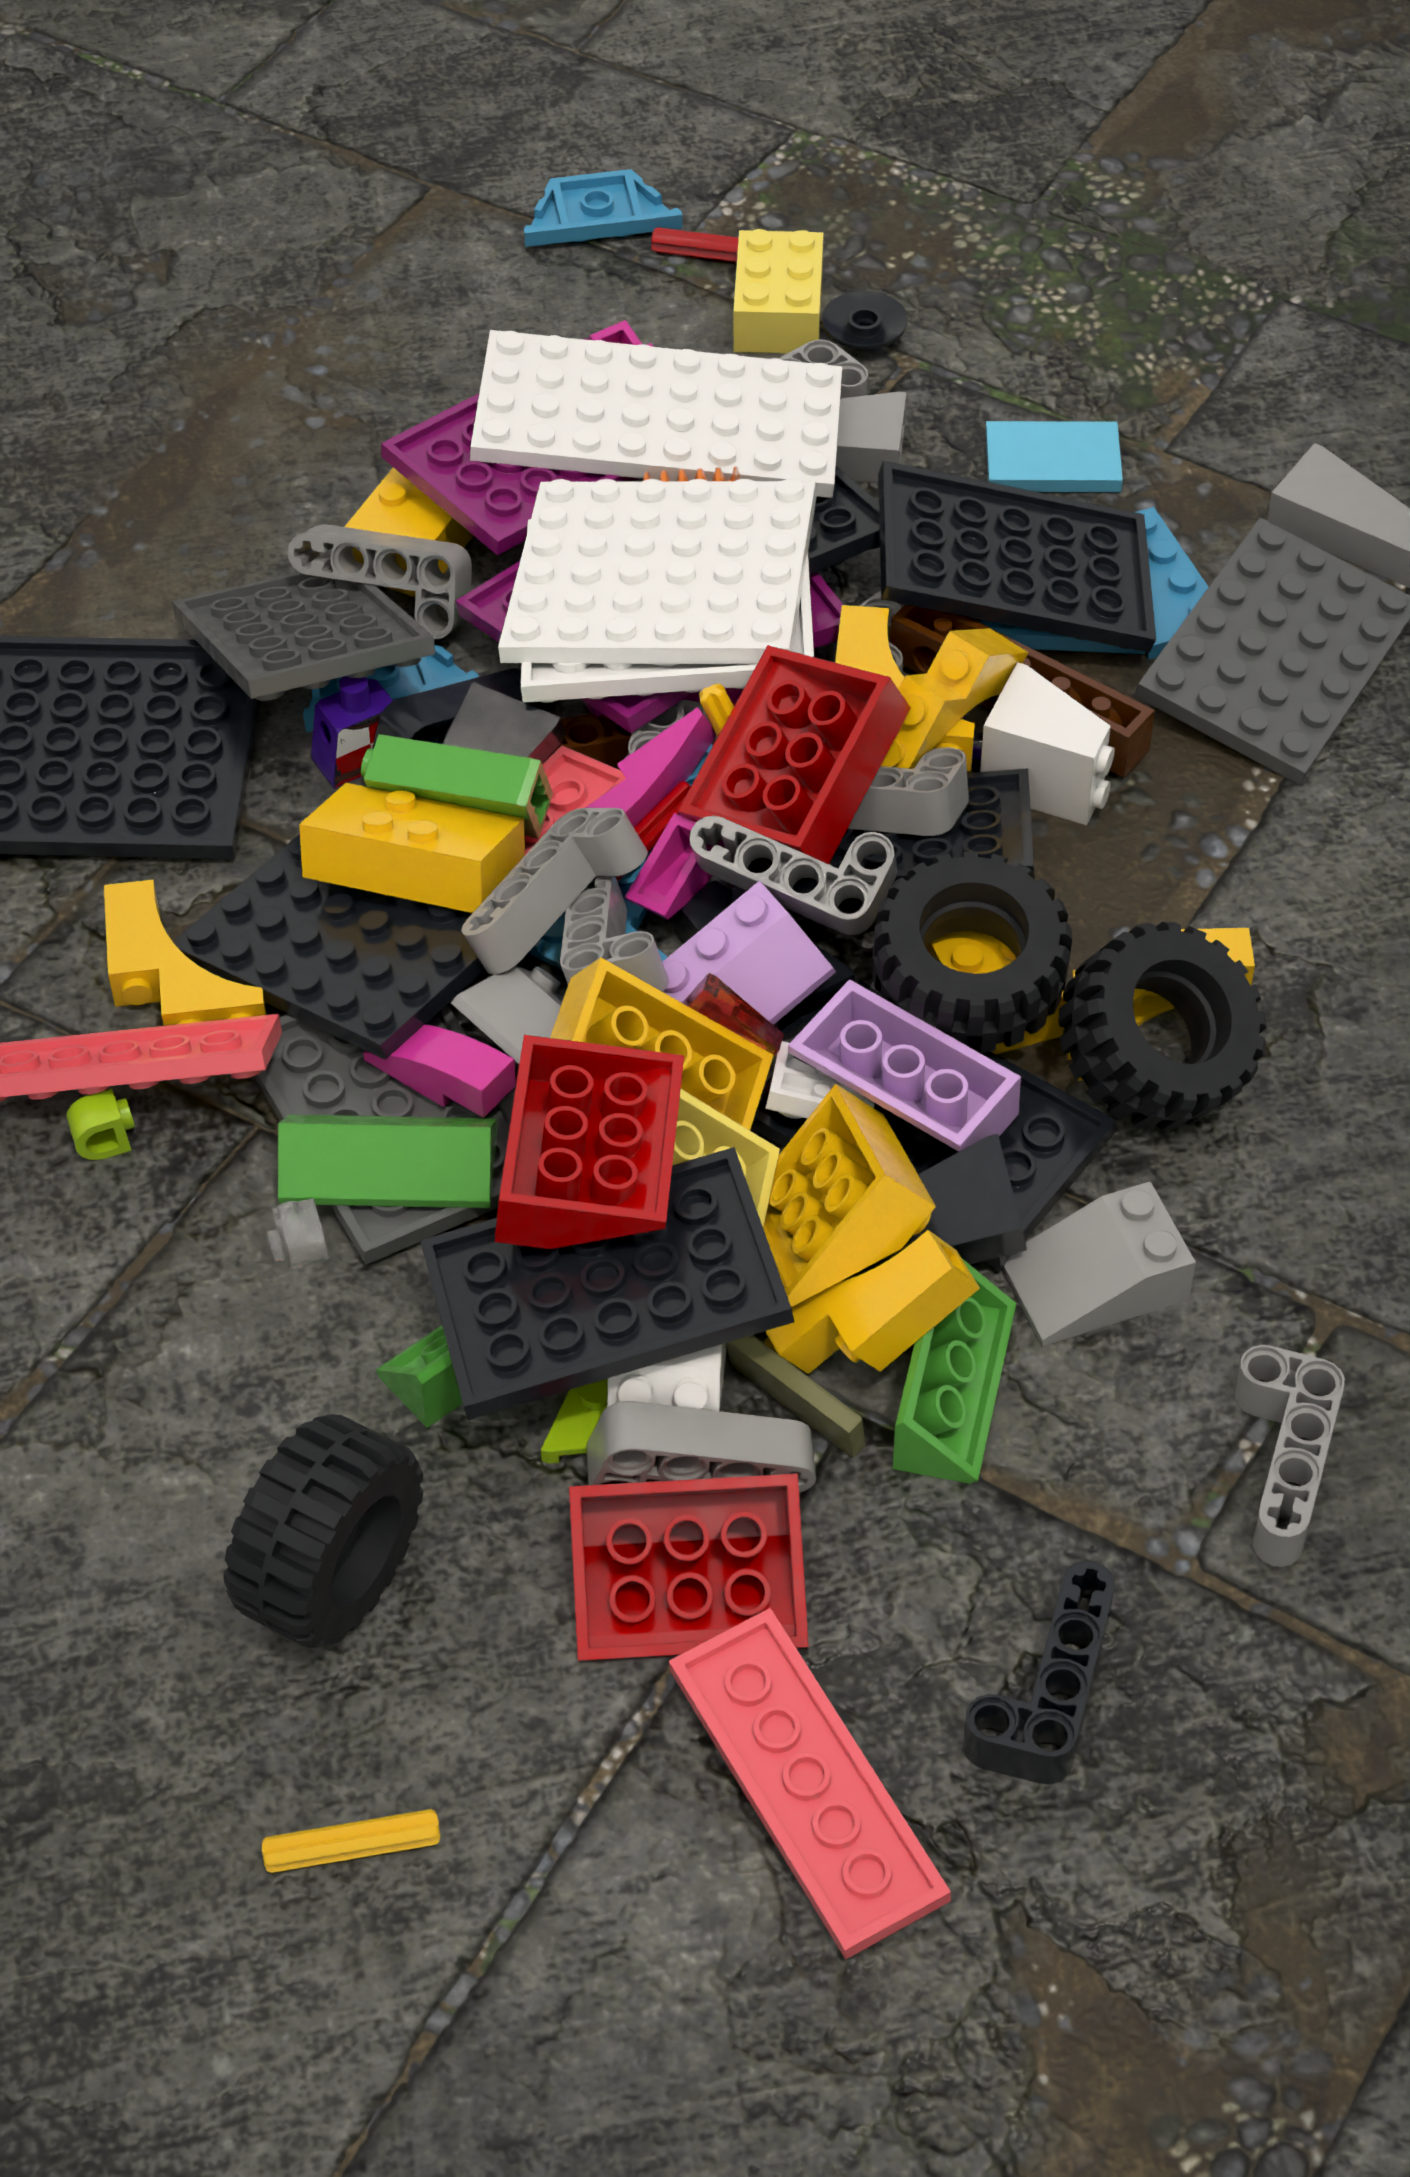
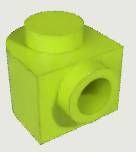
[66,1088,135,1160]

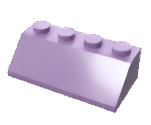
[663,880,836,1042]
[788,979,1021,1152]

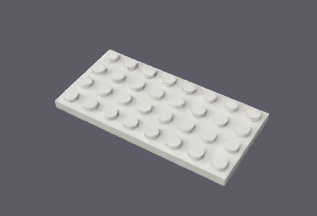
[470,330,842,498]

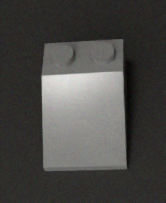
[1002,1181,1196,1346]

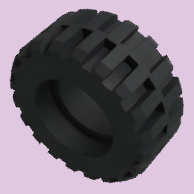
[872,852,1072,1053]
[1058,921,1266,1130]
[223,1414,424,1648]

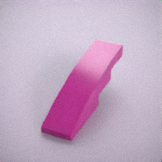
[586,707,717,827]

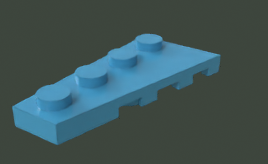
[1136,507,1208,660]

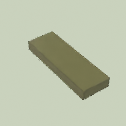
[726,1335,866,1458]

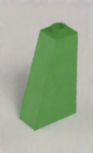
[361,734,553,839]

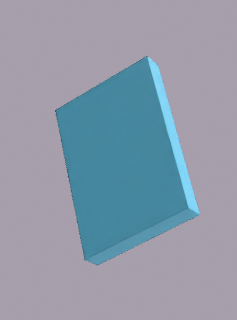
[985,421,1123,492]

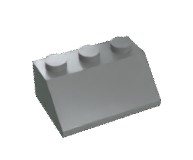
[451,966,564,1064]

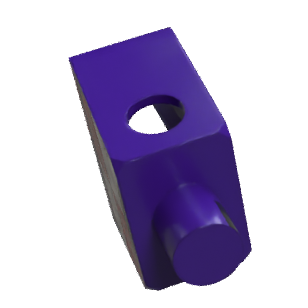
[311,676,393,789]

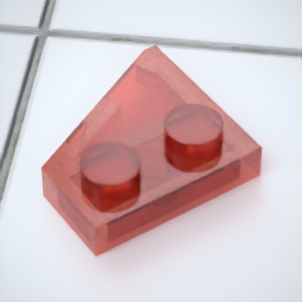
[682,973,784,1057]

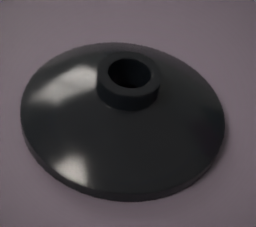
[822,291,907,350]

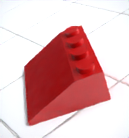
[678,645,911,864]
[495,1035,684,1249]
[569,1473,809,1661]

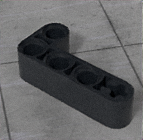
[372,668,552,749]
[963,1561,1115,1785]

